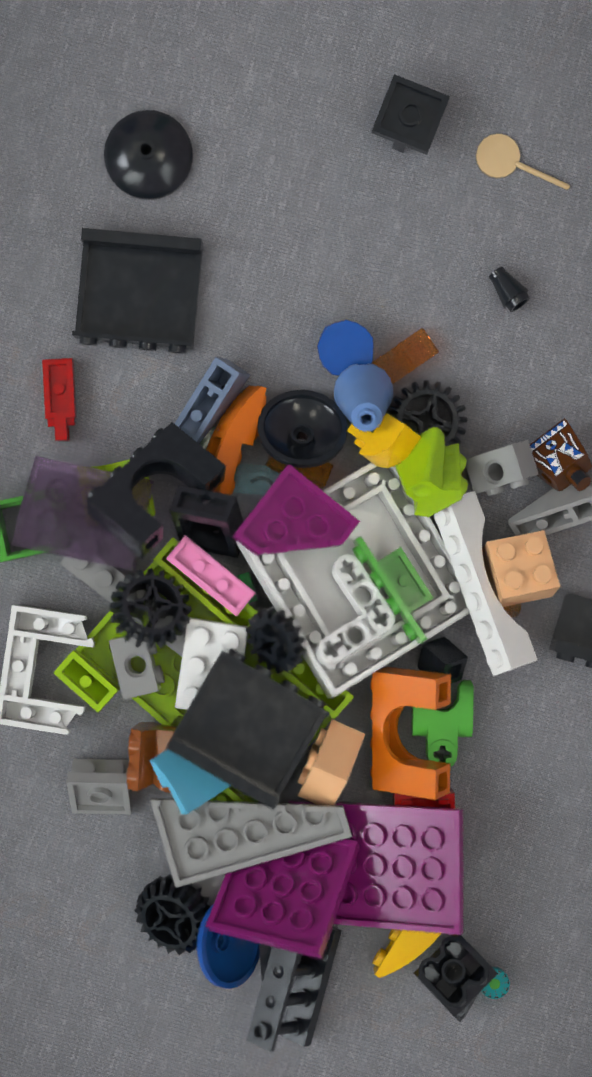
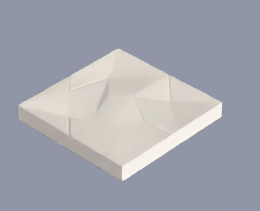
[236,463,470,699]

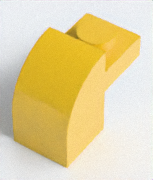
[347,413,421,468]

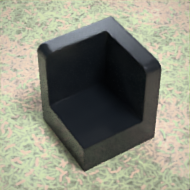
[417,637,468,684]

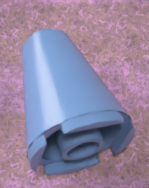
[334,363,393,431]

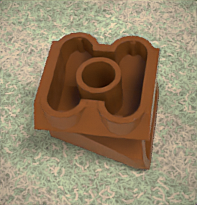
[127,722,177,793]

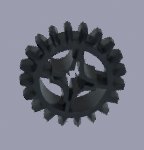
[388,380,467,447]
[109,568,191,650]
[134,874,211,955]

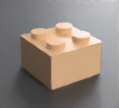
[482,530,560,607]
[297,719,365,805]

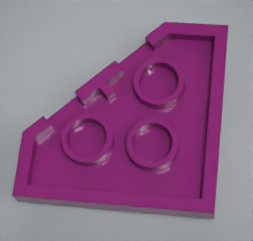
[232,464,360,556]

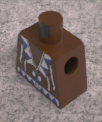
[530,418,592,491]

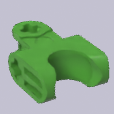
[411,680,474,767]

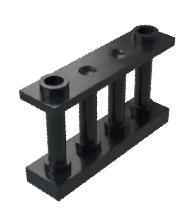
[247,927,342,1052]

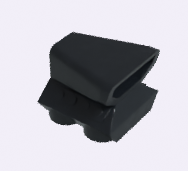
[414,934,498,1022]

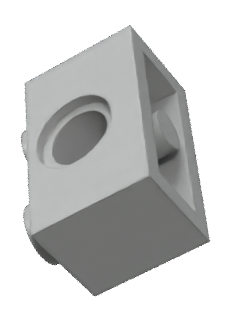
[466,440,539,496]
[109,636,164,700]

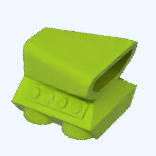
[395,427,468,517]

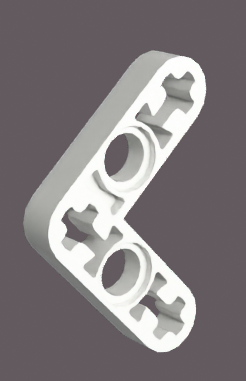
[315,555,395,666]

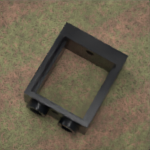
[169,485,243,558]

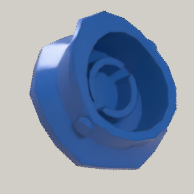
[317,320,374,376]

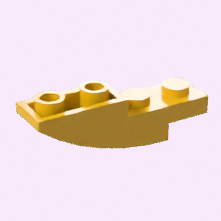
[372,929,442,978]

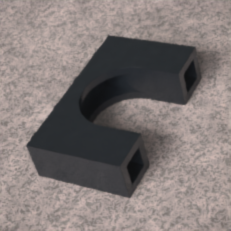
[87,422,226,559]

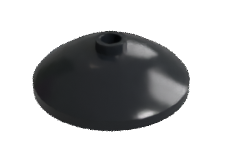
[104,110,193,200]
[258,390,348,468]

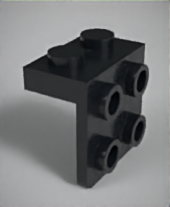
[549,593,592,668]

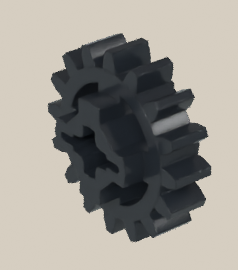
[245,607,307,674]

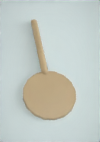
[476,134,570,190]

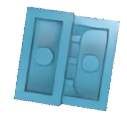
[149,749,231,814]

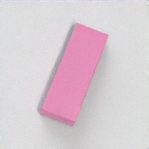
[166,535,256,616]

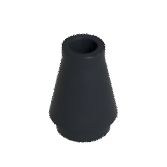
[489,266,530,312]

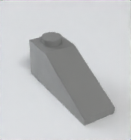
[508,472,592,536]

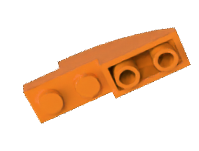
[206,386,267,495]

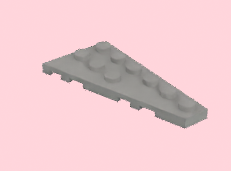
[150,798,352,888]

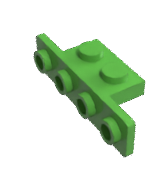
[352,536,434,644]

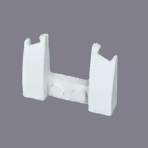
[0,605,95,735]

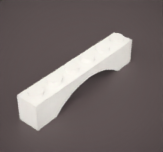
[434,491,538,676]

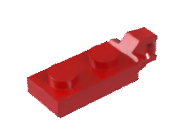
[42,358,76,442]

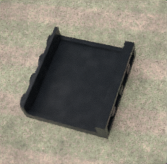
[72,228,203,354]
[166,648,330,810]

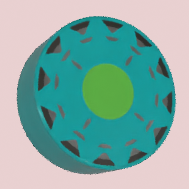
[481,967,510,999]

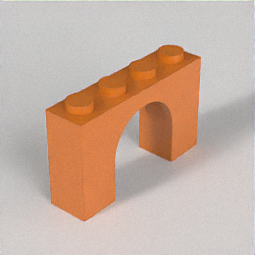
[370,667,451,800]

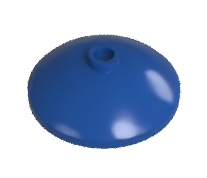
[197,904,260,989]

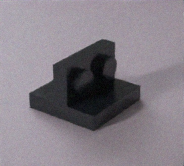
[371,74,450,155]

